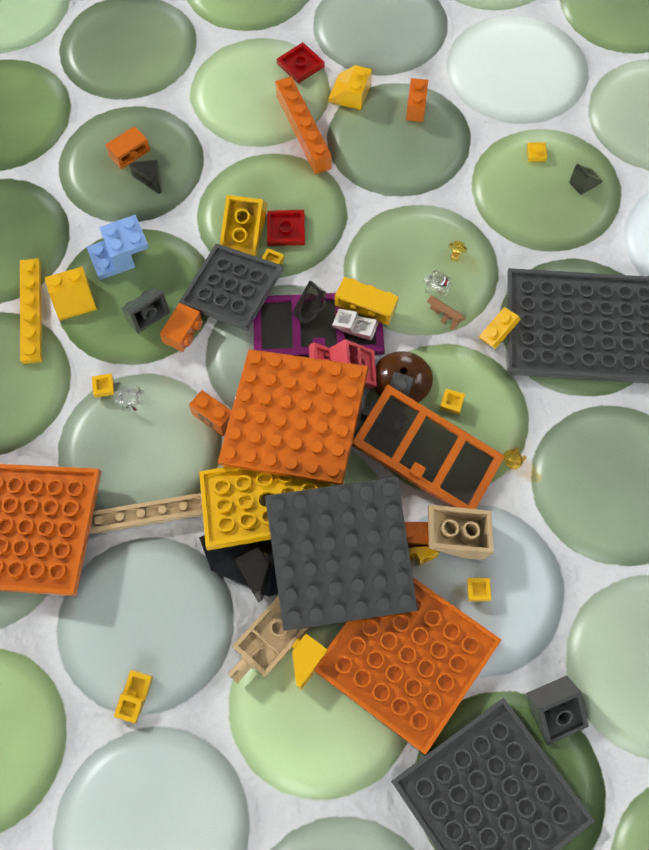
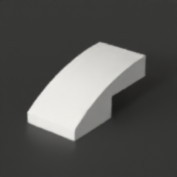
[332,309,378,340]

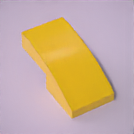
[408,546,440,566]
[114,670,153,723]

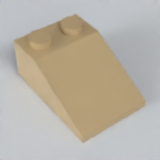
[428,505,494,560]

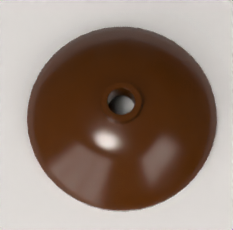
[375,351,433,407]

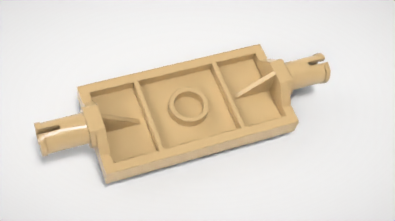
[227,595,311,684]

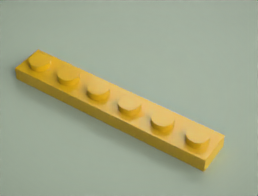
[20,258,42,364]

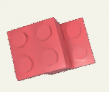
[309,339,377,389]

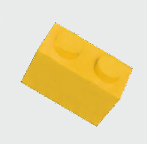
[328,65,372,110]
[45,266,97,321]

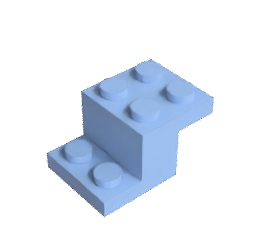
[87,215,149,280]

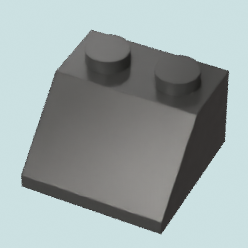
[121,287,170,334]
[526,675,589,745]

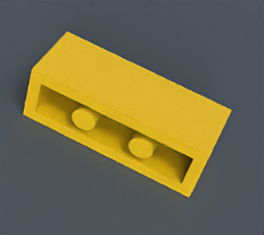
[335,277,399,325]

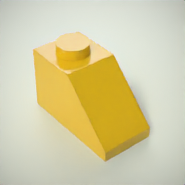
[292,634,328,690]

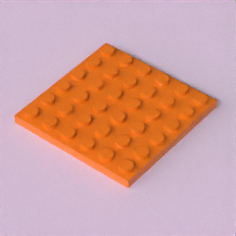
[218,349,369,485]
[0,464,102,596]
[314,577,502,755]

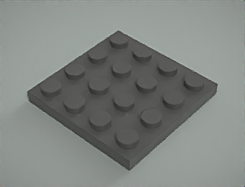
[179,244,283,331]

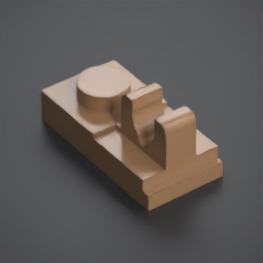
[427,296,467,330]

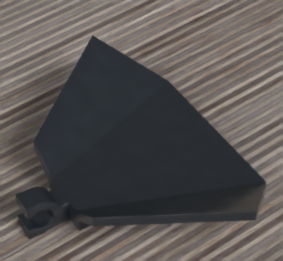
[199,535,278,597]

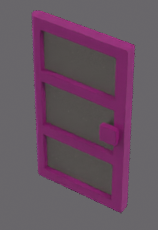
[253,293,385,358]

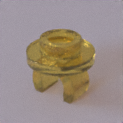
[448,241,467,262]
[504,447,527,470]

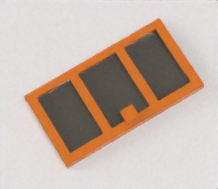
[352,385,505,509]

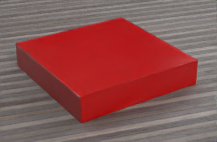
[277,42,325,84]
[267,210,305,246]

